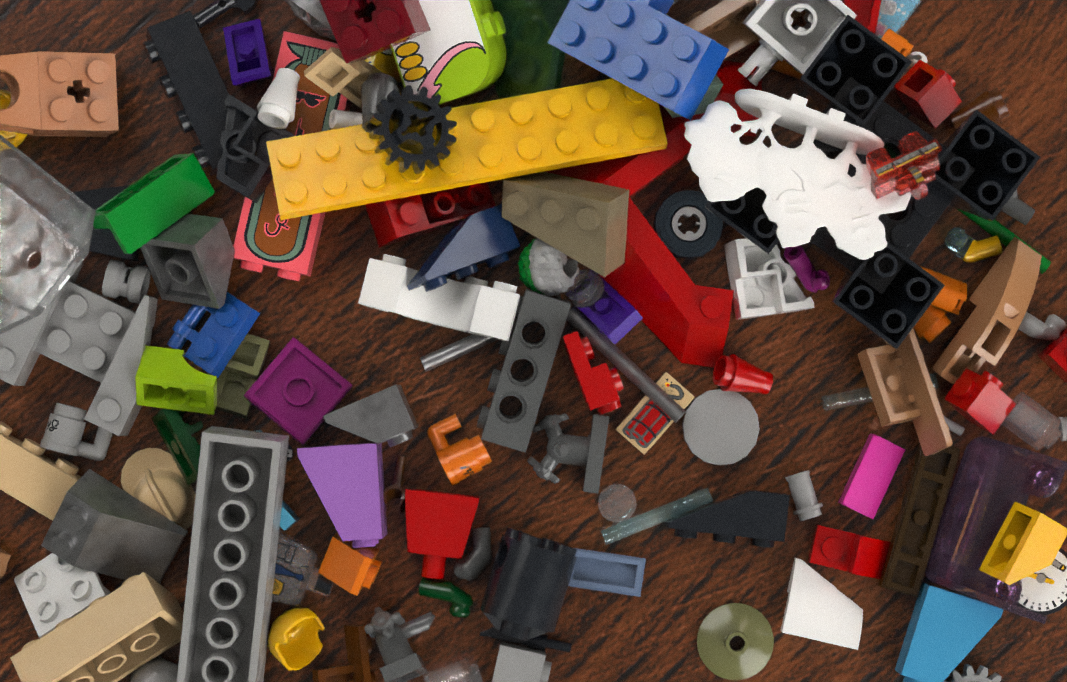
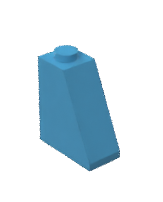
[895,582,1004,682]

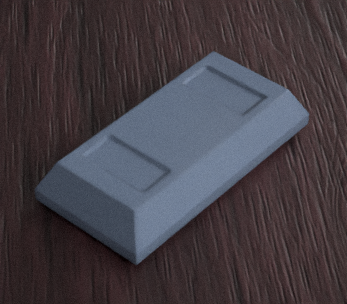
[568,548,646,597]

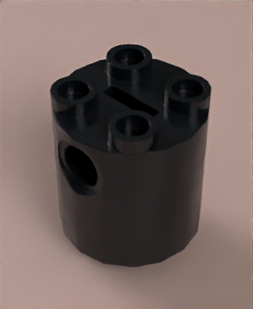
[480,527,577,641]

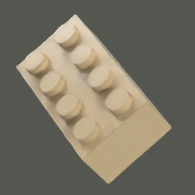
[10,572,184,682]

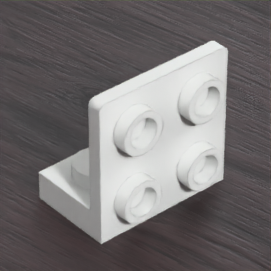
[14,553,111,638]

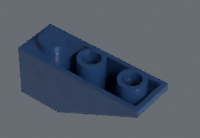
[407,204,520,292]

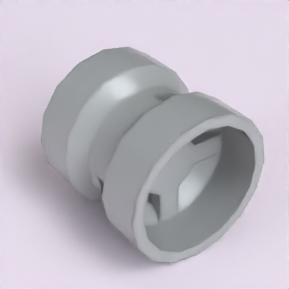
[102,259,151,304]

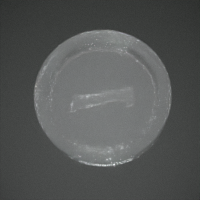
[598,484,636,522]

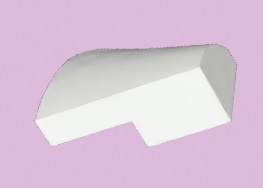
[724,238,815,320]
[780,558,863,650]

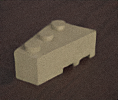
[502,172,629,277]

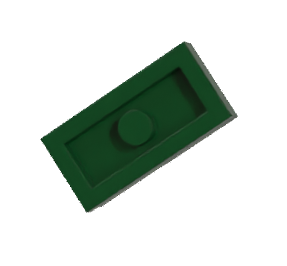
[151,408,203,486]

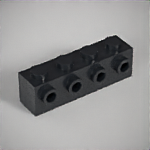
[143,11,229,176]

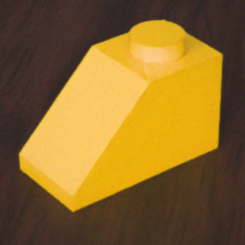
[979,501,1067,585]

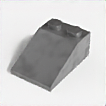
[41,469,188,584]

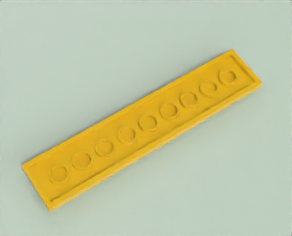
[266,78,668,220]

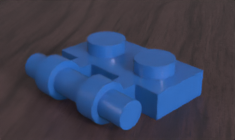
[167,292,260,378]

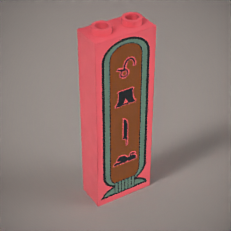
[233,31,351,282]

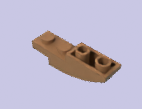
[931,237,1042,384]

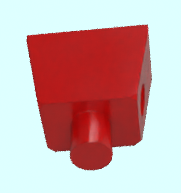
[405,488,480,579]

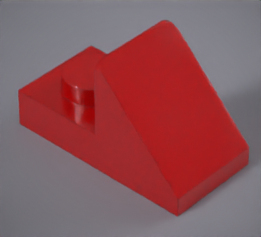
[808,524,890,579]

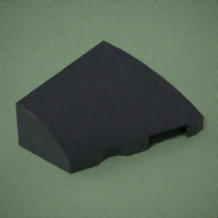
[216,94,295,203]

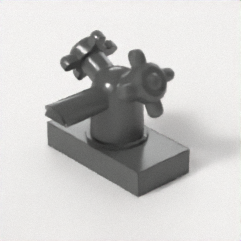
[527,413,609,494]
[364,607,435,682]

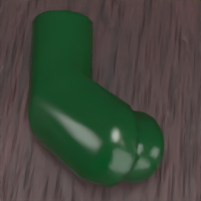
[419,577,473,618]

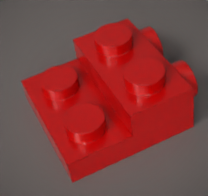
[562,331,624,415]

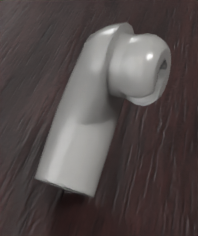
[1018,311,1066,342]

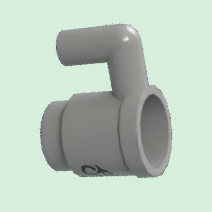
[40,402,113,461]

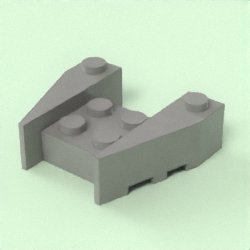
[0,258,158,436]

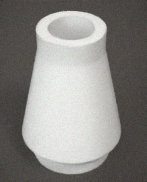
[257,68,300,129]

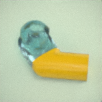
[945,227,1003,263]

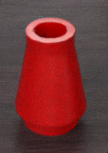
[713,354,773,395]

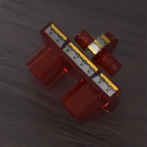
[866,131,942,200]

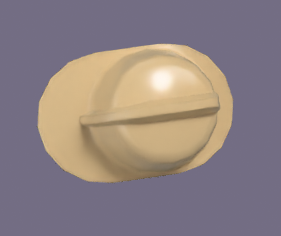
[121,448,196,530]

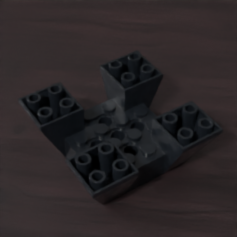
[705,15,1040,349]

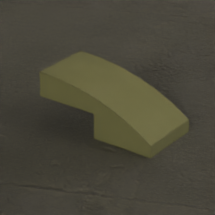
[216,334,270,419]

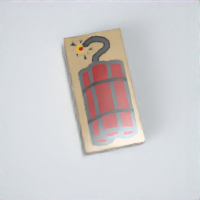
[615,372,695,455]

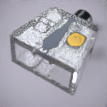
[272,529,334,606]

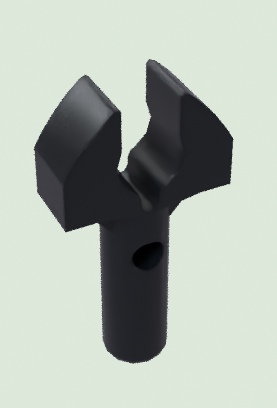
[193,0,259,28]

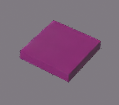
[244,337,353,446]

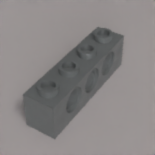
[476,288,571,453]

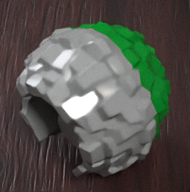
[518,238,579,296]

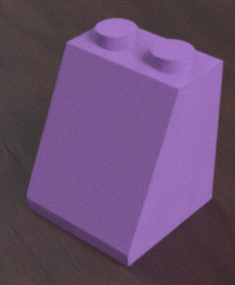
[297,443,387,548]

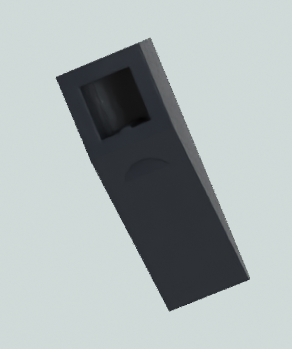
[666,489,790,548]

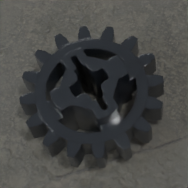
[369,85,457,174]

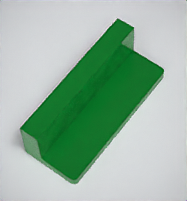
[87,153,214,254]

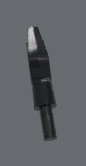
[479,627,572,653]

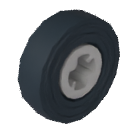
[654,190,723,259]

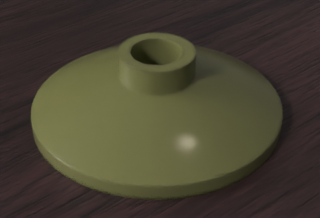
[697,603,774,680]

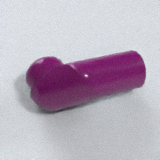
[784,245,830,293]

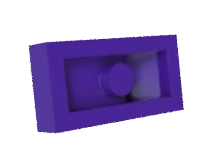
[223,19,274,87]
[569,273,643,344]

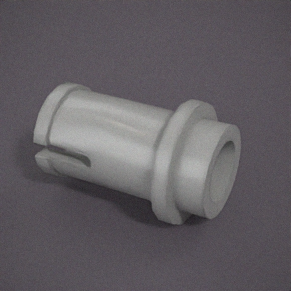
[785,470,823,521]

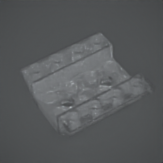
[0,135,96,334]

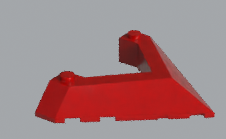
[544,61,762,368]

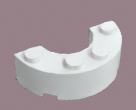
[358,254,520,341]

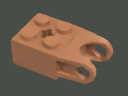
[0,51,119,137]

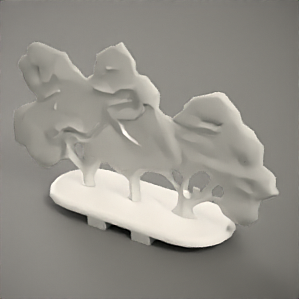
[684,89,914,260]

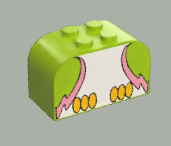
[391,0,506,110]

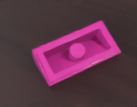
[838,433,905,519]

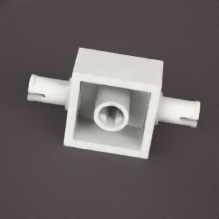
[738,0,857,86]

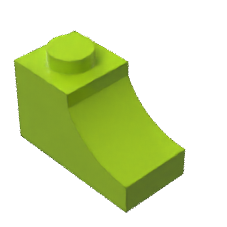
[135,345,217,415]

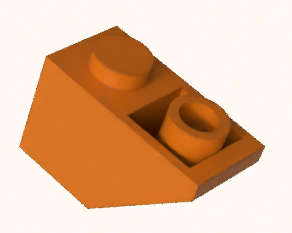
[318,532,382,596]

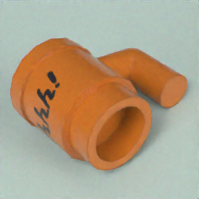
[427,414,492,486]

